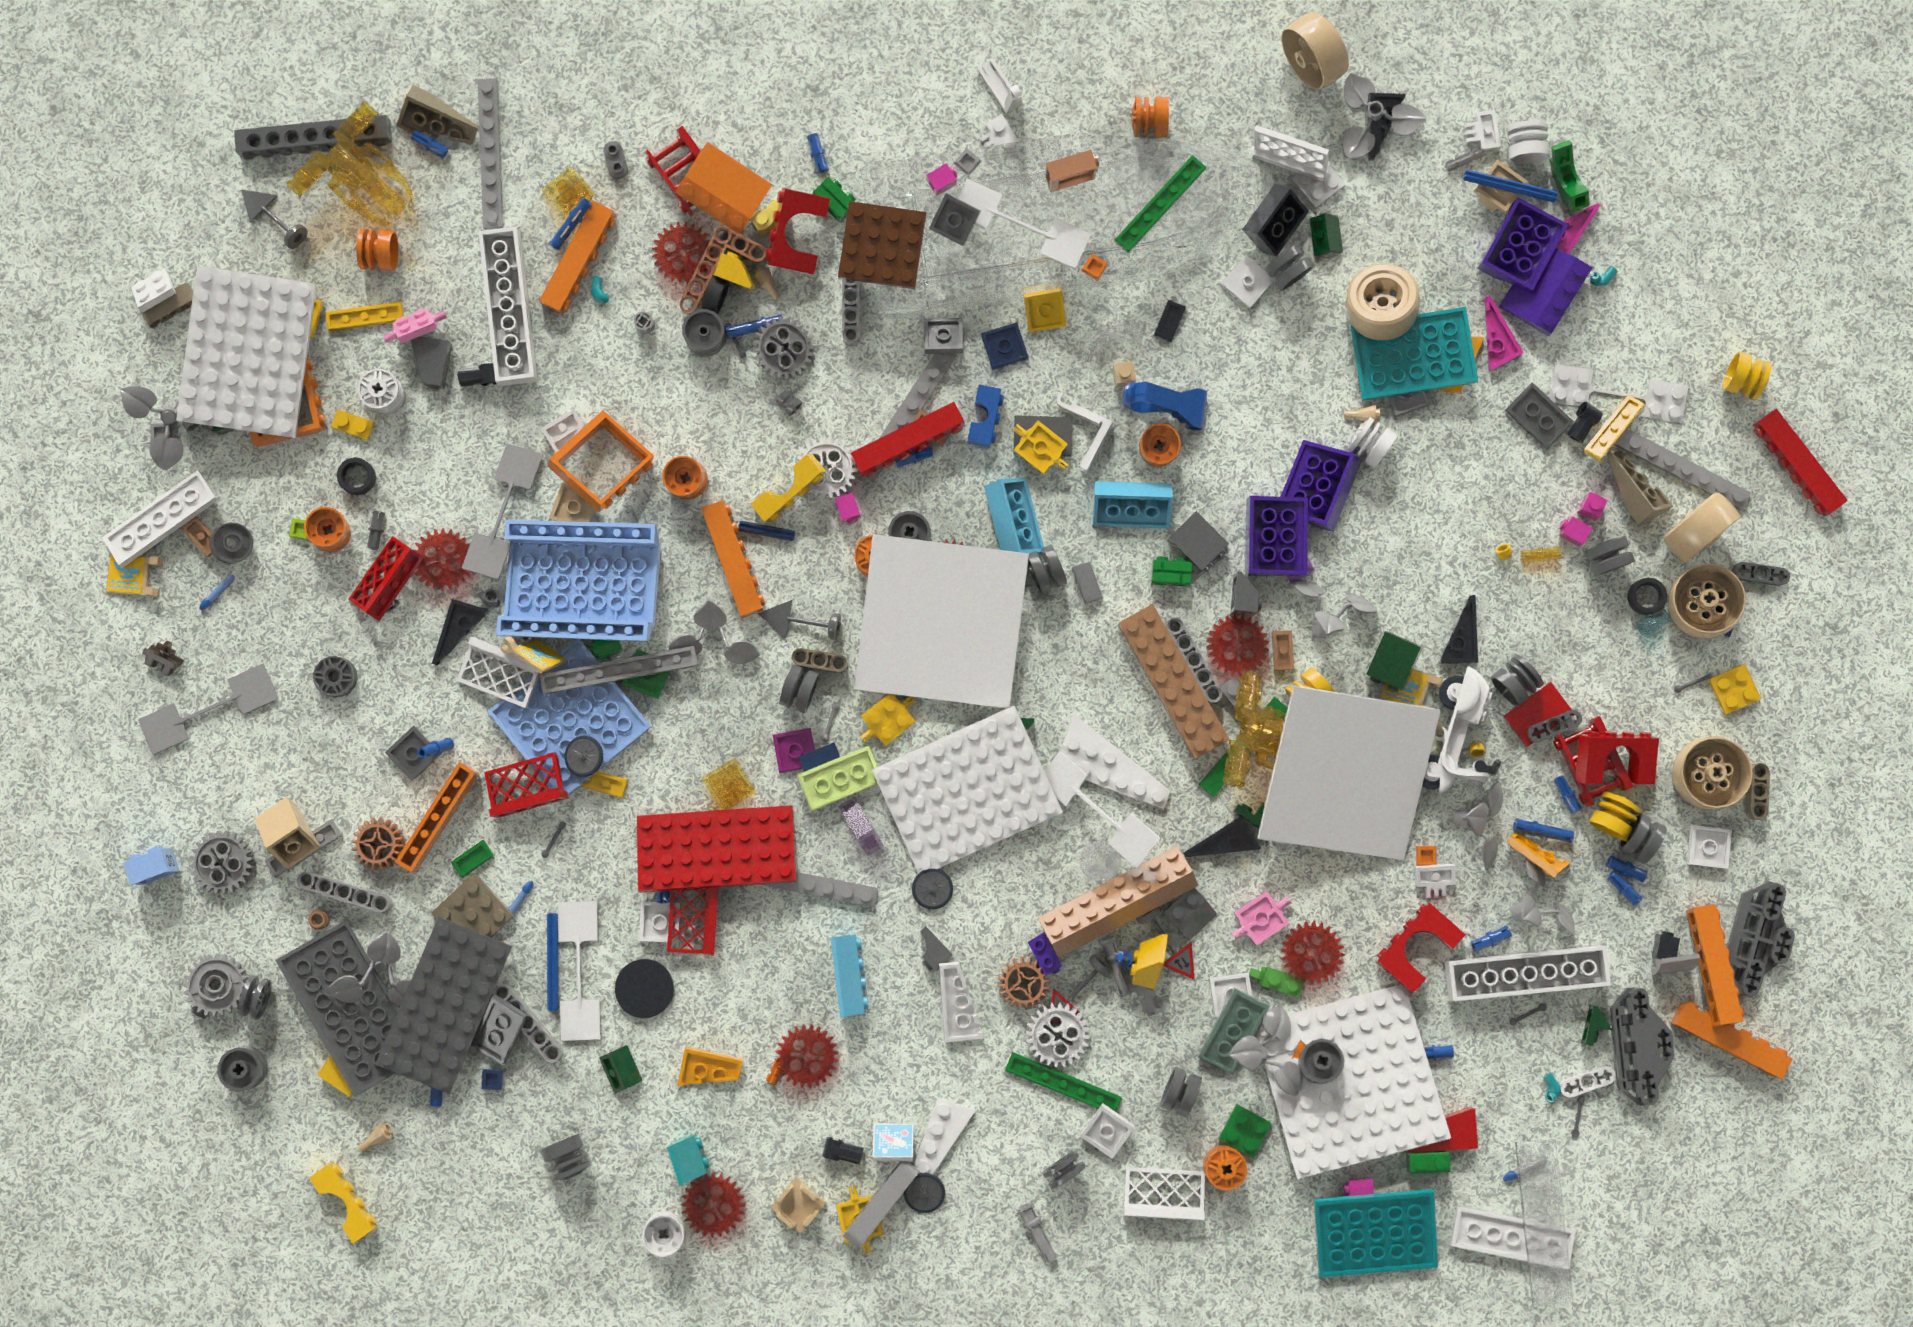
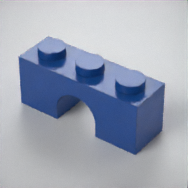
[967,385,1004,448]

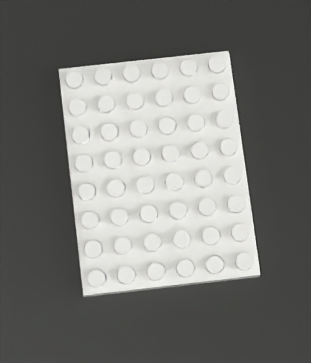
[176,266,317,438]
[872,705,1063,873]

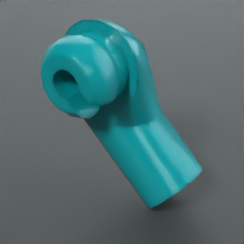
[1590,266,1618,286]
[591,276,609,304]
[1543,1072,1560,1103]

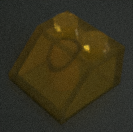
[541,166,595,219]
[702,758,757,810]

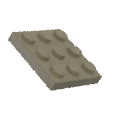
[431,872,515,938]

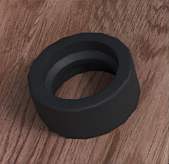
[702,276,729,314]
[336,457,376,496]
[1627,577,1668,615]

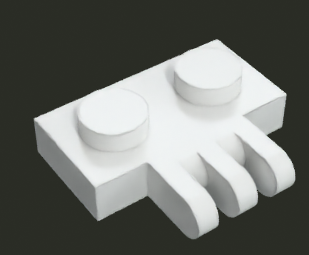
[1464,110,1501,151]
[979,115,1021,157]
[1415,864,1456,899]

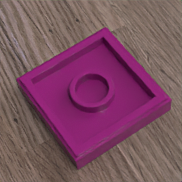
[773,728,815,773]

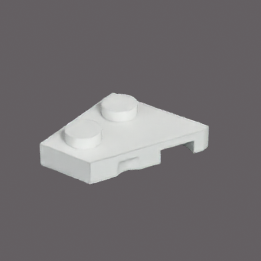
[541,409,584,453]

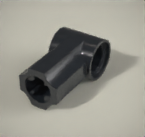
[457,363,497,387]
[1567,401,1603,443]
[822,1137,864,1165]

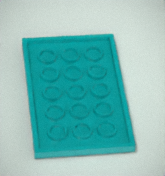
[1350,307,1478,401]
[1314,1189,1438,1278]

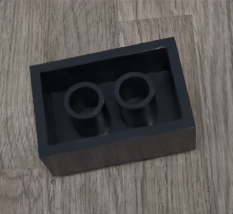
[1242,184,1309,257]

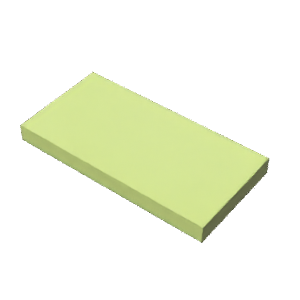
[797,746,878,811]

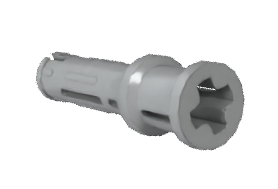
[1099,936,1132,997]
[1016,1202,1057,1263]

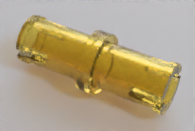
[1520,546,1562,563]

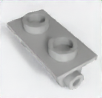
[1133,984,1163,1017]

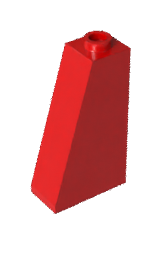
[1405,1107,1478,1153]

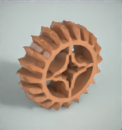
[351,817,405,870]
[998,957,1051,1010]

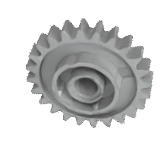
[183,953,248,1018]

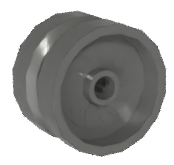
[1265,244,1315,291]
[682,309,727,356]
[888,511,931,541]
[1585,536,1635,577]
[1028,545,1067,594]
[779,665,819,714]
[1619,813,1667,864]
[1298,1039,1345,1084]
[217,1046,268,1091]
[1160,1067,1202,1118]

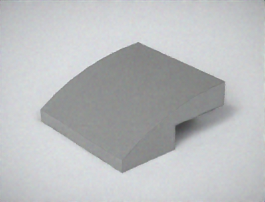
[1651,954,1700,976]

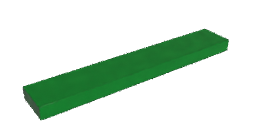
[1114,155,1207,254]
[1198,696,1288,797]
[1005,1052,1122,1112]

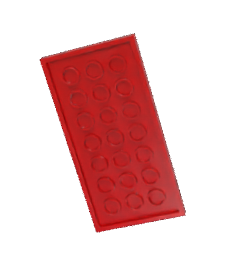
[637,805,796,893]

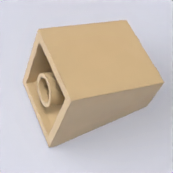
[255,797,320,869]

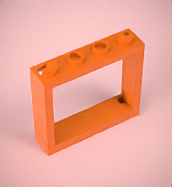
[250,357,326,447]
[548,410,654,513]

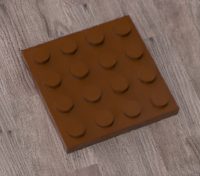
[838,201,927,290]

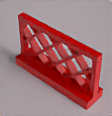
[348,536,424,621]
[484,752,569,818]
[667,888,718,955]

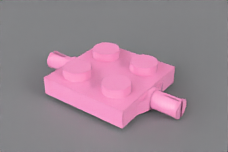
[382,309,447,344]
[1231,891,1291,945]

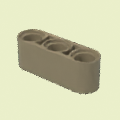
[140,283,194,328]
[791,648,848,673]
[1745,763,1770,820]

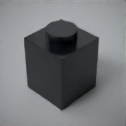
[1652,931,1680,959]

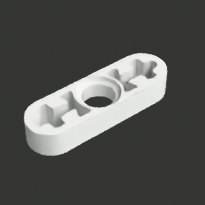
[1559,1066,1616,1098]

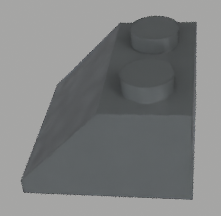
[1230,571,1262,616]
[1162,888,1217,941]

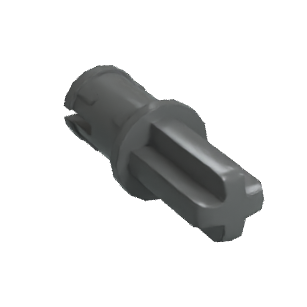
[367,511,385,550]

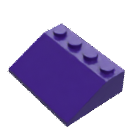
[1477,197,1568,291]
[1498,248,1593,336]
[1280,440,1362,532]
[1245,496,1308,576]

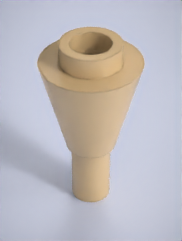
[753,266,780,301]
[1344,405,1380,424]
[358,1122,393,1152]

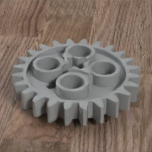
[751,317,814,380]
[189,831,255,894]

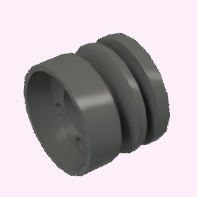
[1491,655,1544,707]
[540,1134,591,1182]

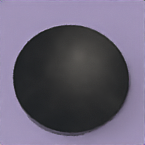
[615,959,674,1018]

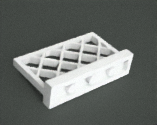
[1252,125,1331,181]
[456,636,540,708]
[1123,1167,1205,1221]

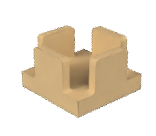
[1473,159,1528,214]
[549,482,600,522]
[770,1176,826,1233]

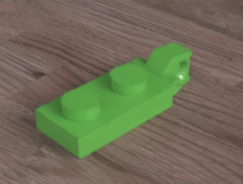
[1249,966,1305,997]

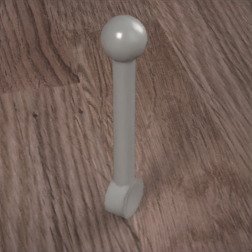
[822,702,839,742]

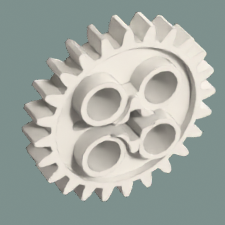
[797,437,858,500]
[1026,1002,1090,1067]

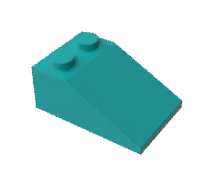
[667,1134,710,1186]

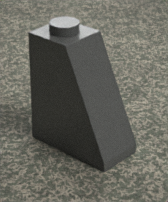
[410,336,452,391]

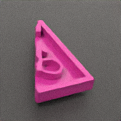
[1556,203,1601,254]
[1484,295,1524,372]

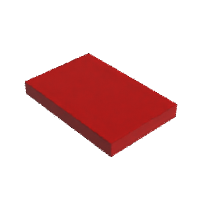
[1503,682,1572,747]

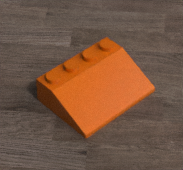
[675,141,773,234]

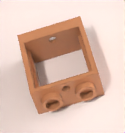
[1045,150,1099,193]

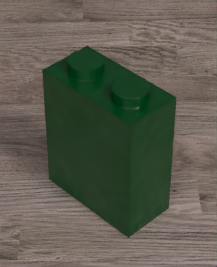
[1366,631,1423,692]

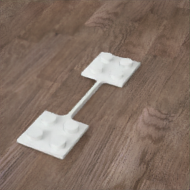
[958,179,1091,269]
[1549,364,1689,423]
[1045,751,1160,869]
[558,901,601,1041]

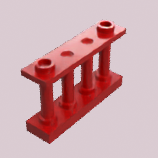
[645,125,701,217]
[1553,716,1634,807]

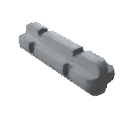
[1445,147,1482,171]

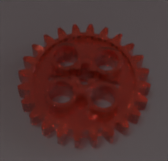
[652,222,714,285]
[414,528,471,591]
[1206,614,1270,677]
[1280,921,1345,985]
[774,1024,839,1088]
[681,1171,746,1238]

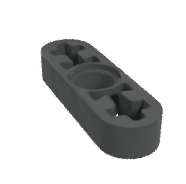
[1732,562,1790,586]
[1526,710,1582,742]

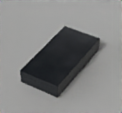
[1154,299,1186,342]

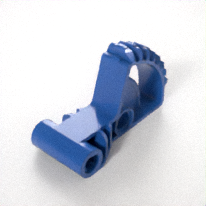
[1122,382,1207,430]

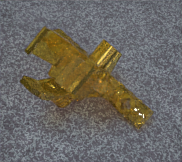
[287,101,413,227]
[1223,670,1287,787]

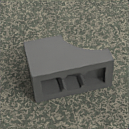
[920,926,953,971]

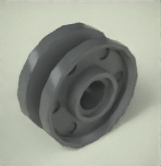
[209,522,253,564]
[313,656,358,697]
[238,975,272,1020]
[1042,1151,1086,1189]

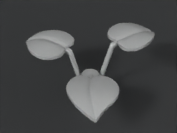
[1342,73,1426,158]
[120,386,196,470]
[1289,579,1378,638]
[669,598,760,664]
[1453,781,1503,870]
[1510,856,1575,936]
[327,931,411,1005]
[1229,1006,1302,1096]

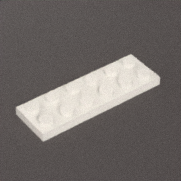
[102,470,218,568]
[1450,1206,1576,1270]

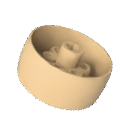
[1281,12,1349,90]
[1346,264,1420,341]
[1663,493,1741,564]
[1668,564,1746,639]
[1672,736,1753,810]

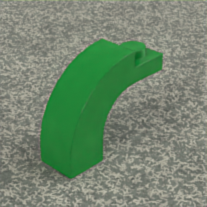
[1549,140,1590,212]

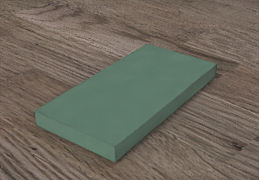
[1197,987,1270,1075]

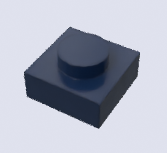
[481,1069,503,1090]

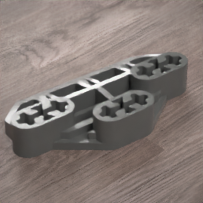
[1726,881,1795,996]
[1610,987,1674,1105]

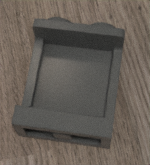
[1167,511,1229,573]

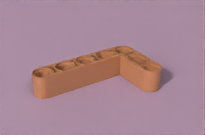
[680,226,766,314]

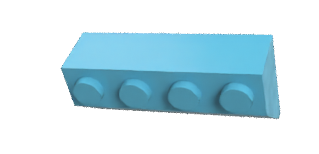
[984,477,1044,553]
[1093,481,1173,529]
[831,934,868,1017]

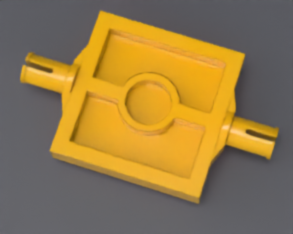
[1013,421,1069,475]
[860,693,916,746]
[836,1185,884,1254]

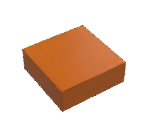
[1081,254,1108,281]
[1416,846,1437,866]

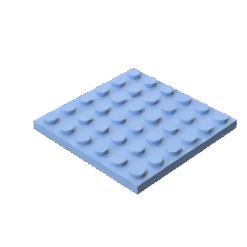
[487,639,652,796]

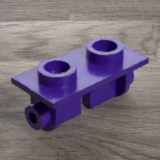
[1028,932,1062,976]

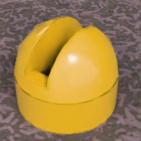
[1495,544,1512,560]
[1469,741,1485,757]

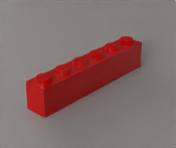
[850,402,965,478]
[1753,408,1848,517]

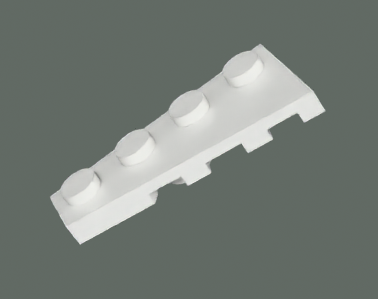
[939,962,984,1042]
[913,1097,975,1174]

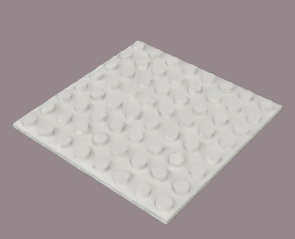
[855,534,1029,708]
[1257,685,1441,860]
[1255,984,1451,1179]

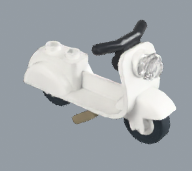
[1422,666,1501,795]

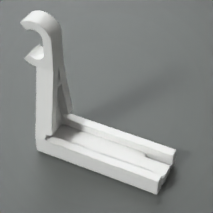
[977,58,1023,114]
[1057,392,1113,474]

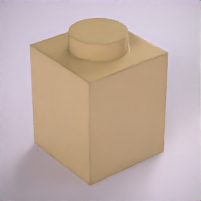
[1112,361,1136,388]

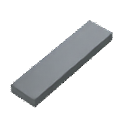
[265,819,343,878]

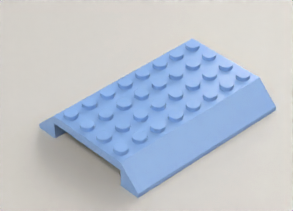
[496,520,661,641]

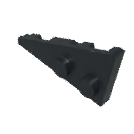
[1368,93,1406,161]
[1439,595,1478,664]
[432,599,489,666]
[1183,816,1261,857]

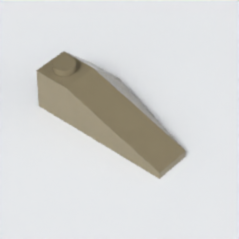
[396,85,479,144]
[1607,448,1673,525]

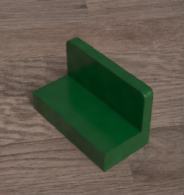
[1309,213,1343,256]
[599,1045,642,1094]

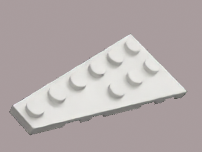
[1060,714,1170,809]

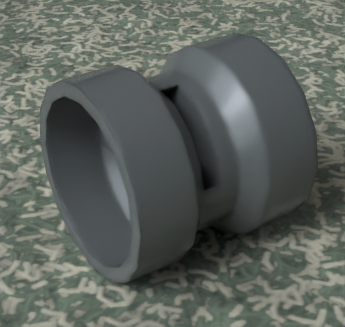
[776,389,803,416]

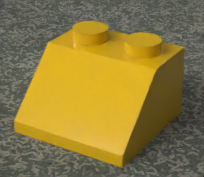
[714,252,757,291]
[1130,934,1168,989]

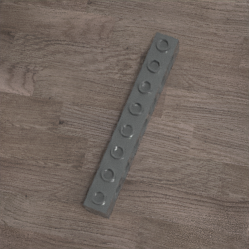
[234,115,392,160]

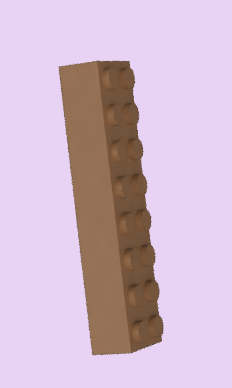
[1118,604,1230,760]
[1038,846,1199,958]

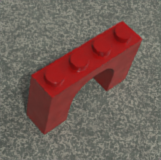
[765,187,830,275]
[1575,731,1659,785]
[1377,903,1466,994]

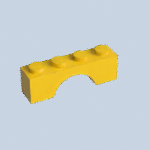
[751,454,827,522]
[309,1162,377,1244]

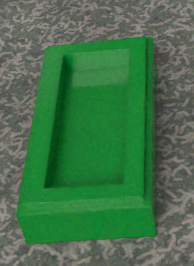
[451,840,495,878]

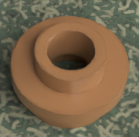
[308,910,329,930]

